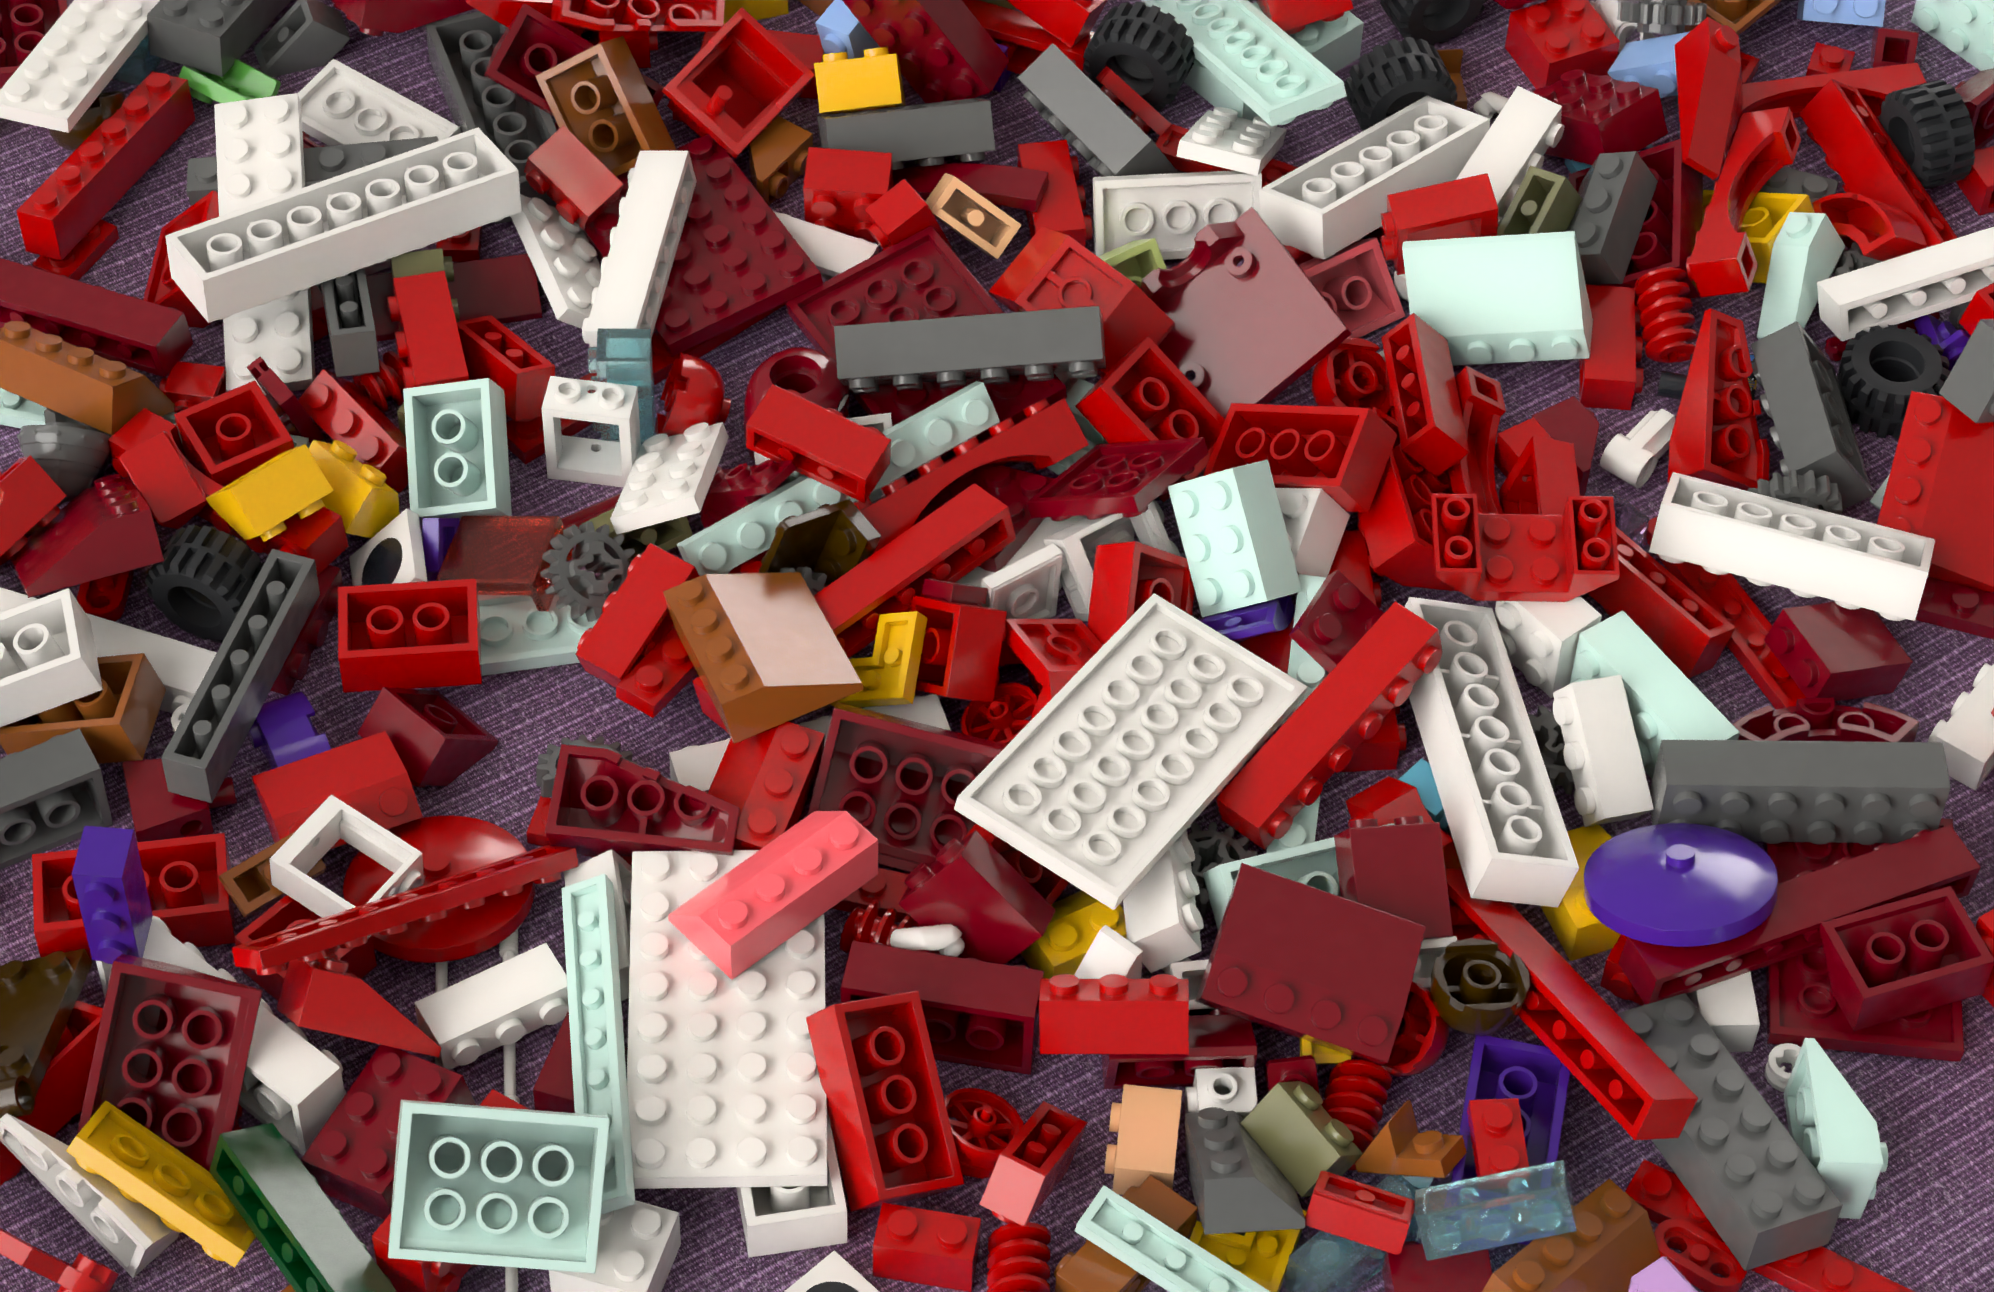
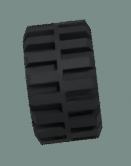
[1380,0,1488,46]
[1083,2,1195,110]
[1344,37,1457,131]
[1879,80,1975,189]
[1837,325,1950,439]
[145,525,264,643]

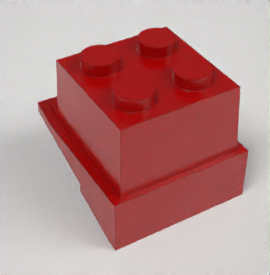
[662,7,815,159]

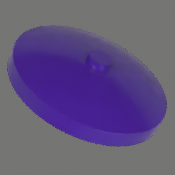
[1584,823,1778,947]

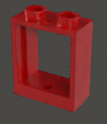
[1381,173,1498,275]
[1499,435,1580,515]

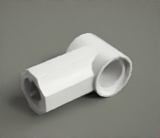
[1600,408,1675,489]

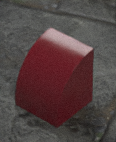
[1871,26,1919,68]

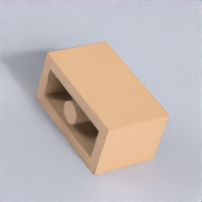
[925,173,1021,259]
[1104,1084,1182,1195]

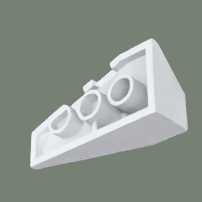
[0,1113,180,1278]

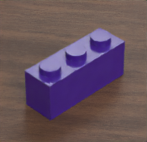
[72,826,153,964]

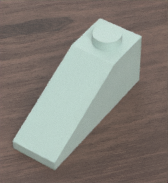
[1757,212,1845,340]

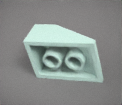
[1783,1038,1888,1219]

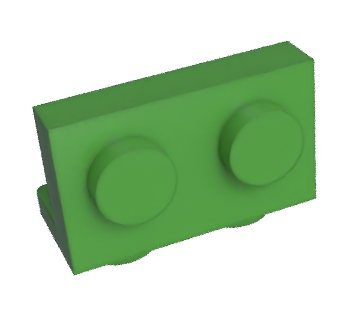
[178,59,281,104]

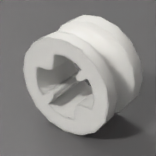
[1765,1043,1801,1092]

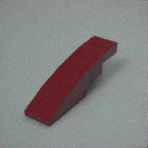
[893,163,1049,212]

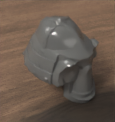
[17,408,112,506]

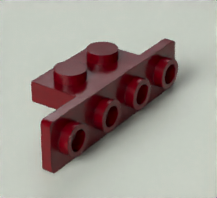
[699,459,797,528]

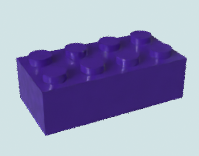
[1443,1035,1570,1245]

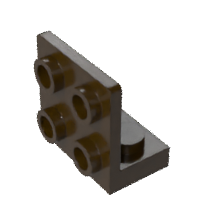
[759,499,881,585]

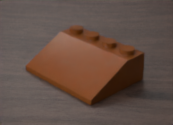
[663,572,864,744]

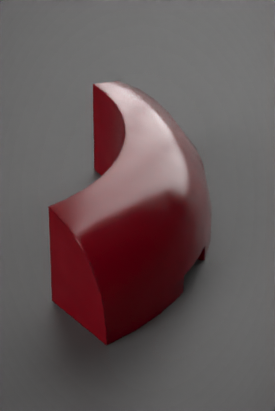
[1732,698,1920,742]

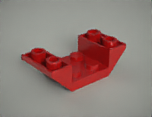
[988,226,1175,377]
[1430,493,1620,602]
[999,619,1103,718]

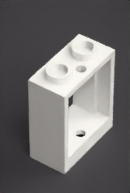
[541,376,641,487]
[1043,500,1180,621]
[270,795,425,939]

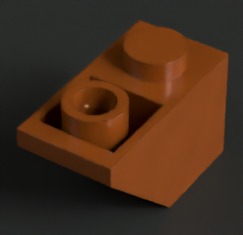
[749,116,813,205]

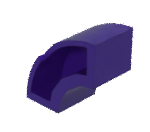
[248,691,331,771]

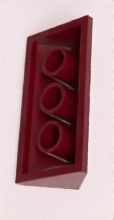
[484,3,664,116]
[366,252,542,342]

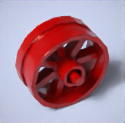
[961,683,1038,745]
[945,1087,1023,1179]

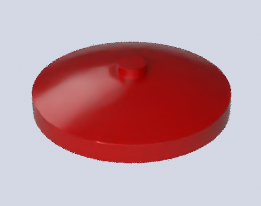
[343,815,535,963]

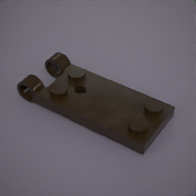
[0,948,93,1118]

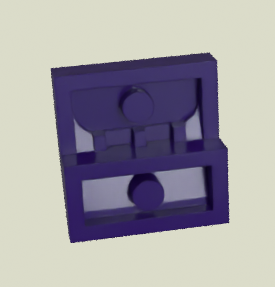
[1199,595,1295,642]

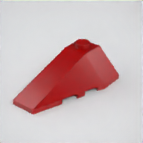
[551,0,725,32]
[1675,17,1743,180]
[1668,308,1770,491]

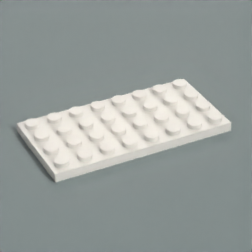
[954,593,1308,910]
[627,850,827,1189]

